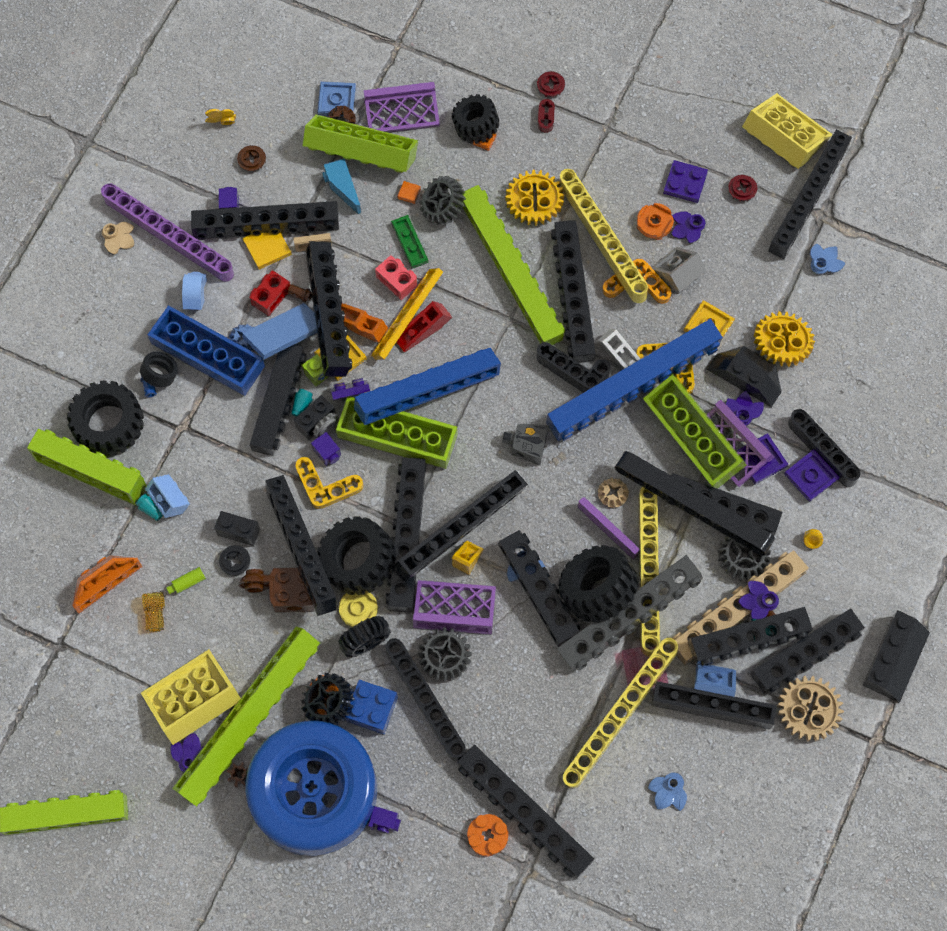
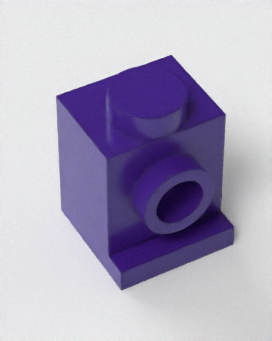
[368,806,401,834]

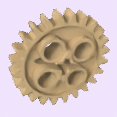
[777,676,844,742]

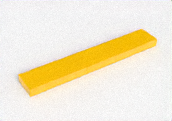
[371,268,443,360]

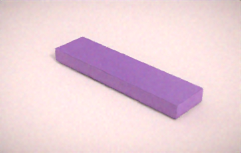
[578,497,639,560]

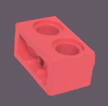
[375,255,417,300]

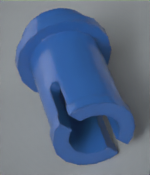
[140,377,157,398]

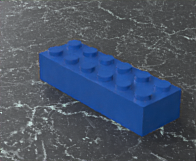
[147,305,265,396]

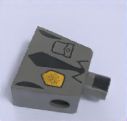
[502,424,548,465]

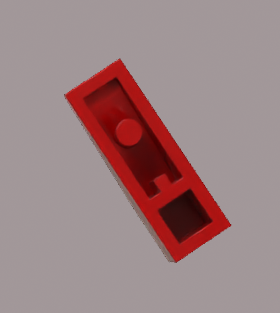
[397,301,453,352]

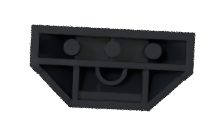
[707,346,782,408]

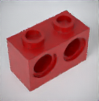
[249,270,290,316]

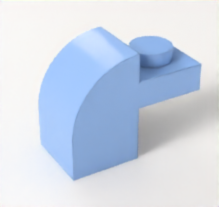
[182,272,207,310]

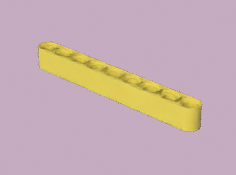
[560,169,648,303]
[638,487,660,657]
[563,638,678,789]

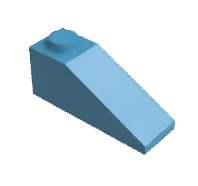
[322,159,361,214]

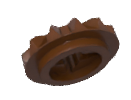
[327,105,356,124]
[237,145,266,172]

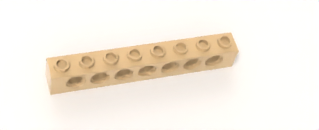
[670,550,809,665]

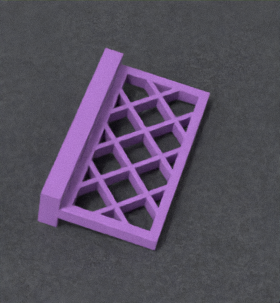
[364,82,440,132]
[707,399,774,487]
[413,580,496,635]

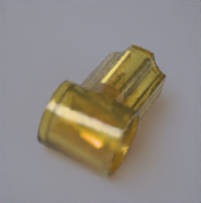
[142,592,165,632]

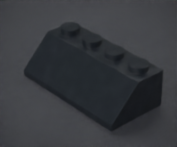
[862,610,930,703]

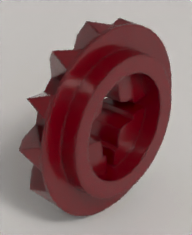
[537,71,565,98]
[728,175,758,202]

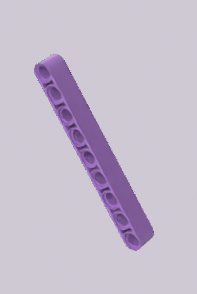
[101,183,234,282]

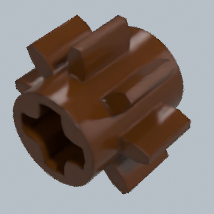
[227,762,248,788]

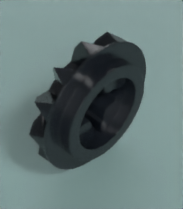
[219,545,251,576]

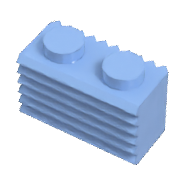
[145,474,190,518]

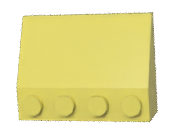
[742,93,833,169]
[141,649,241,745]

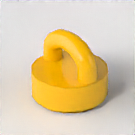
[804,529,823,549]

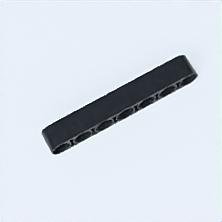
[385,638,466,761]

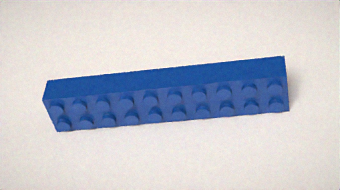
[546,318,723,441]

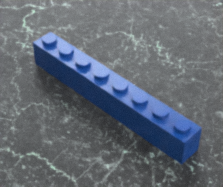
[354,347,501,425]

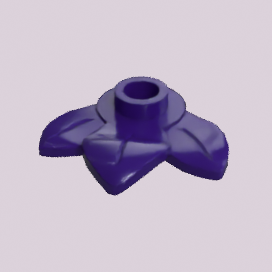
[672,211,706,243]
[726,391,764,426]
[739,581,779,620]
[171,733,204,772]

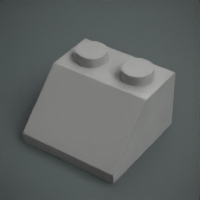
[651,247,706,292]

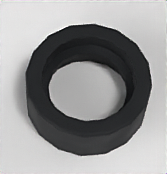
[140,352,178,388]

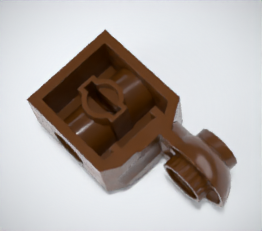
[238,568,315,613]

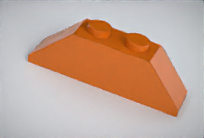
[72,555,143,614]

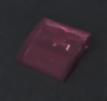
[622,646,669,688]

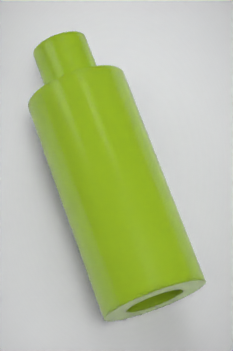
[166,567,206,594]

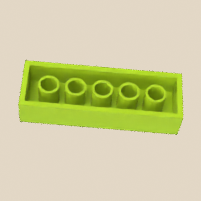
[302,115,418,173]
[643,374,747,489]
[336,396,458,469]
[27,428,147,506]

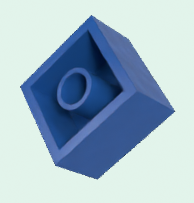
[345,680,398,735]

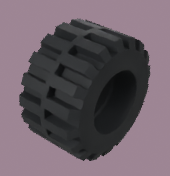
[451,94,500,144]

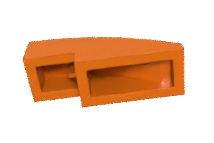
[341,303,388,343]

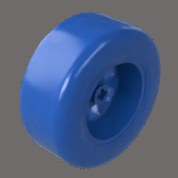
[245,721,378,856]

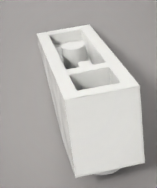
[597,329,640,370]

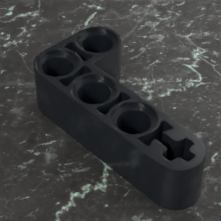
[536,342,611,393]

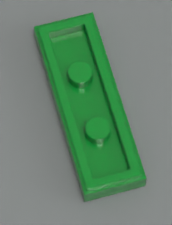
[391,215,429,269]

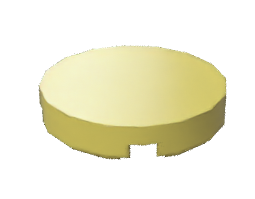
[339,591,378,627]

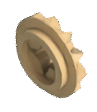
[598,477,629,508]

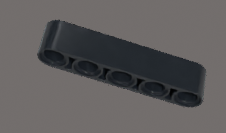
[788,409,861,487]

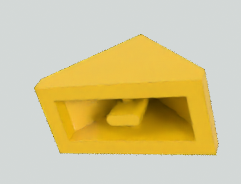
[452,540,484,575]

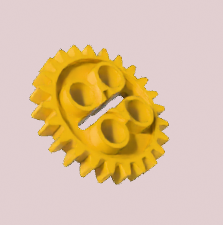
[505,170,564,226]
[753,311,815,367]

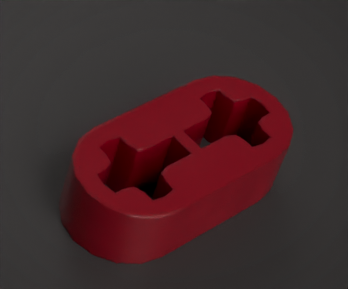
[538,99,555,133]

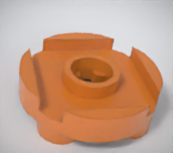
[637,203,674,240]
[467,814,508,857]

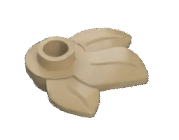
[102,222,134,255]

